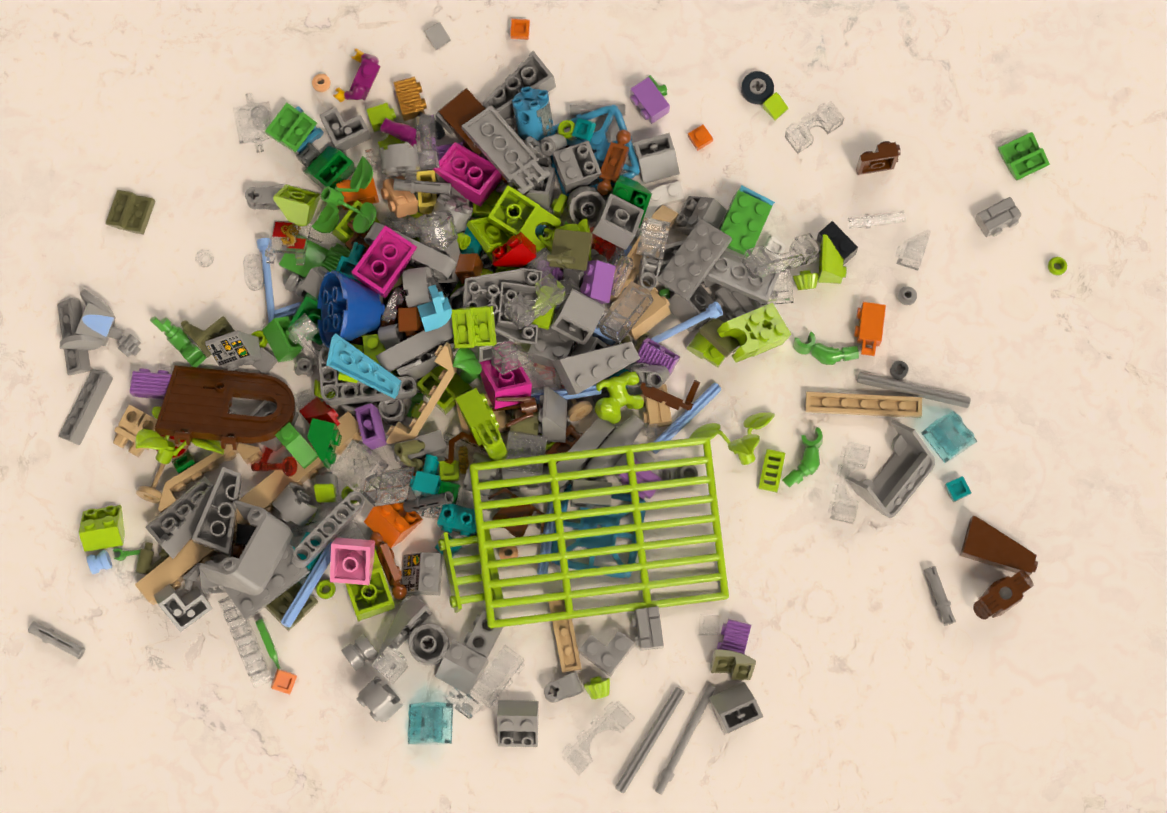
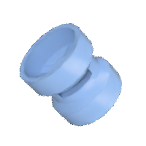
[86,550,112,575]

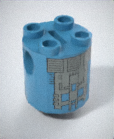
[512,87,554,141]

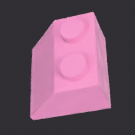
[330,538,375,585]

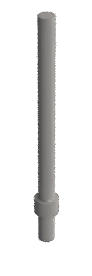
[655,684,716,795]

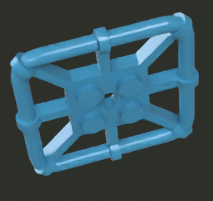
[550,104,640,196]
[551,484,646,579]

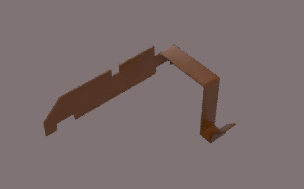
[640,380,701,410]
[443,431,484,464]

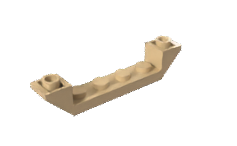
[610,205,679,303]
[386,342,457,444]
[158,443,264,513]

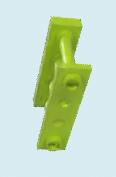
[438,529,504,613]

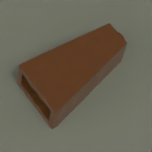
[960,516,1038,576]

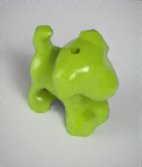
[595,371,644,424]

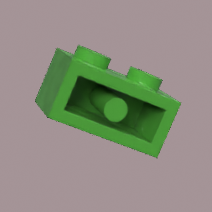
[262,316,304,363]

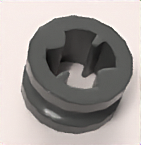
[890,361,908,380]

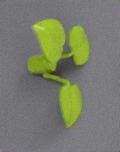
[135,406,224,464]
[689,412,775,465]

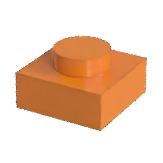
[510,19,530,40]
[688,124,713,151]
[270,669,297,695]

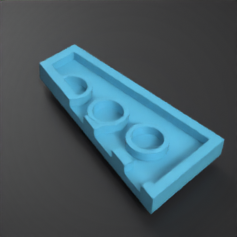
[326,333,401,399]

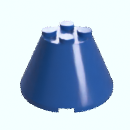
[317,271,385,348]

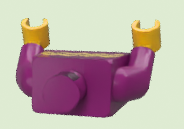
[333,48,381,102]

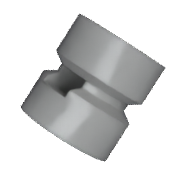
[379,399,406,426]
[341,634,378,671]

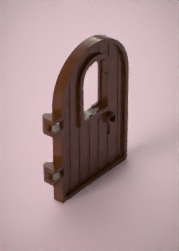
[155,365,296,450]

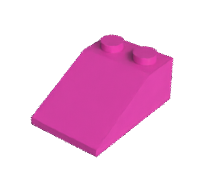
[433,142,502,207]
[352,225,417,298]
[479,353,532,409]

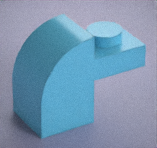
[417,284,452,332]

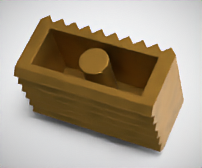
[393,77,427,121]

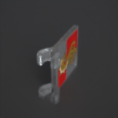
[265,221,312,266]

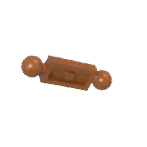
[597,129,631,196]
[370,532,407,599]

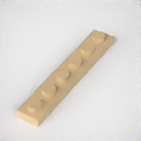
[805,392,922,418]

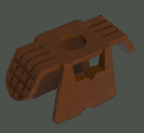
[488,488,545,538]
[973,570,1034,620]

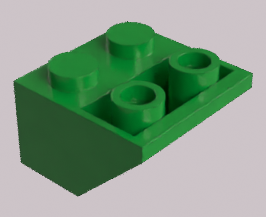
[304,146,356,189]
[612,175,652,228]
[307,418,342,469]

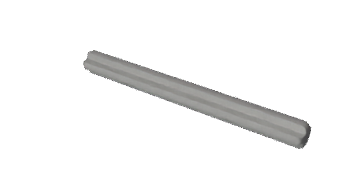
[857,372,971,408]
[616,687,685,793]

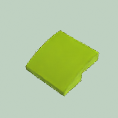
[451,306,497,348]

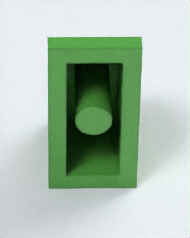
[275,422,318,469]

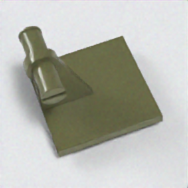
[547,229,593,271]
[181,316,235,358]

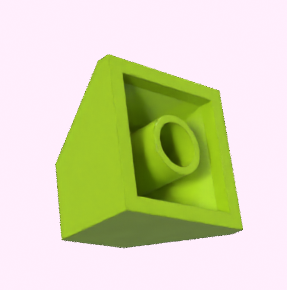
[273,184,321,226]
[818,235,847,284]

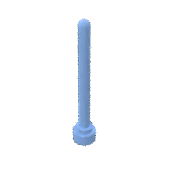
[257,238,275,324]
[650,301,723,343]

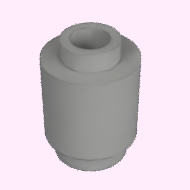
[540,134,567,156]

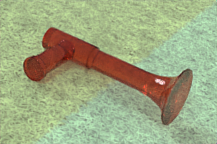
[251,447,297,477]

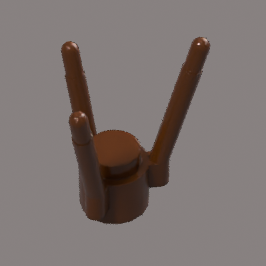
[492,396,537,427]

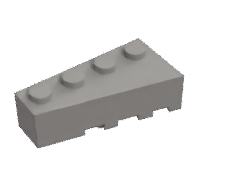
[483,51,556,120]
[552,342,640,395]
[192,467,242,556]
[145,476,214,559]

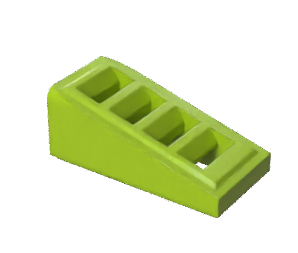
[758,449,786,493]

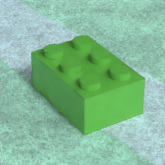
[719,190,772,257]

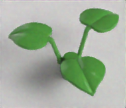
[312,156,376,233]
[453,348,482,384]

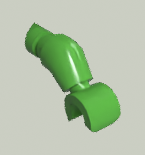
[150,316,207,367]
[793,332,859,365]
[782,427,823,488]

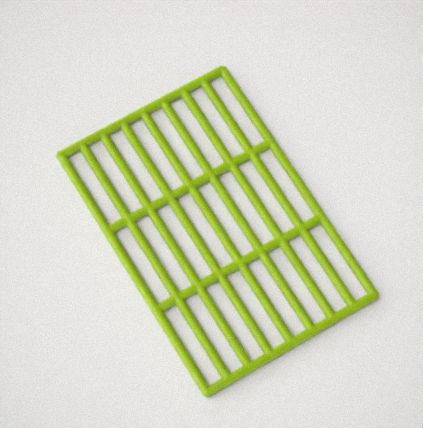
[469,436,729,628]

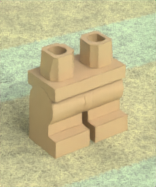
[113,404,157,457]

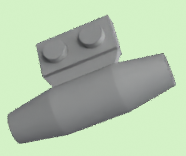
[584,415,655,481]

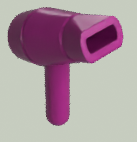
[380,118,423,151]

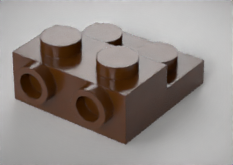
[856,141,901,175]

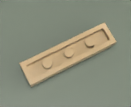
[549,600,582,674]

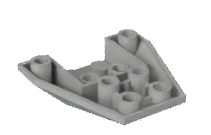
[462,268,542,345]

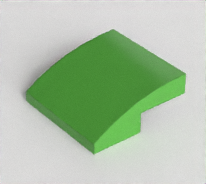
[265,103,317,153]
[998,132,1050,181]
[279,235,329,279]

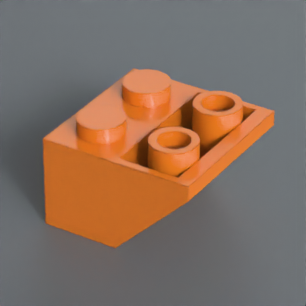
[364,493,423,548]

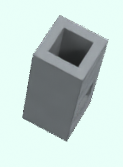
[393,430,447,467]

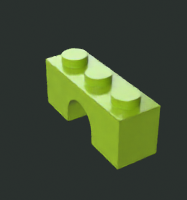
[366,103,405,150]

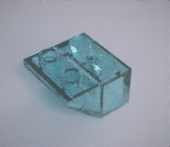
[921,411,977,463]
[408,702,453,745]

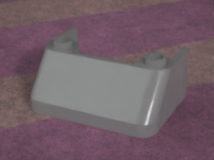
[845,419,935,518]
[199,500,293,595]

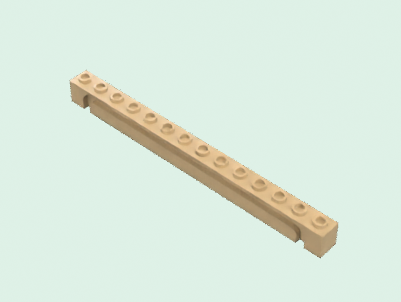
[135,412,362,605]

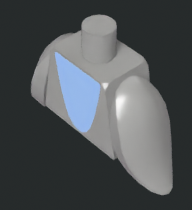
[59,288,123,350]

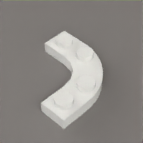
[636,181,685,239]

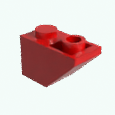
[492,232,537,267]
[299,397,340,426]

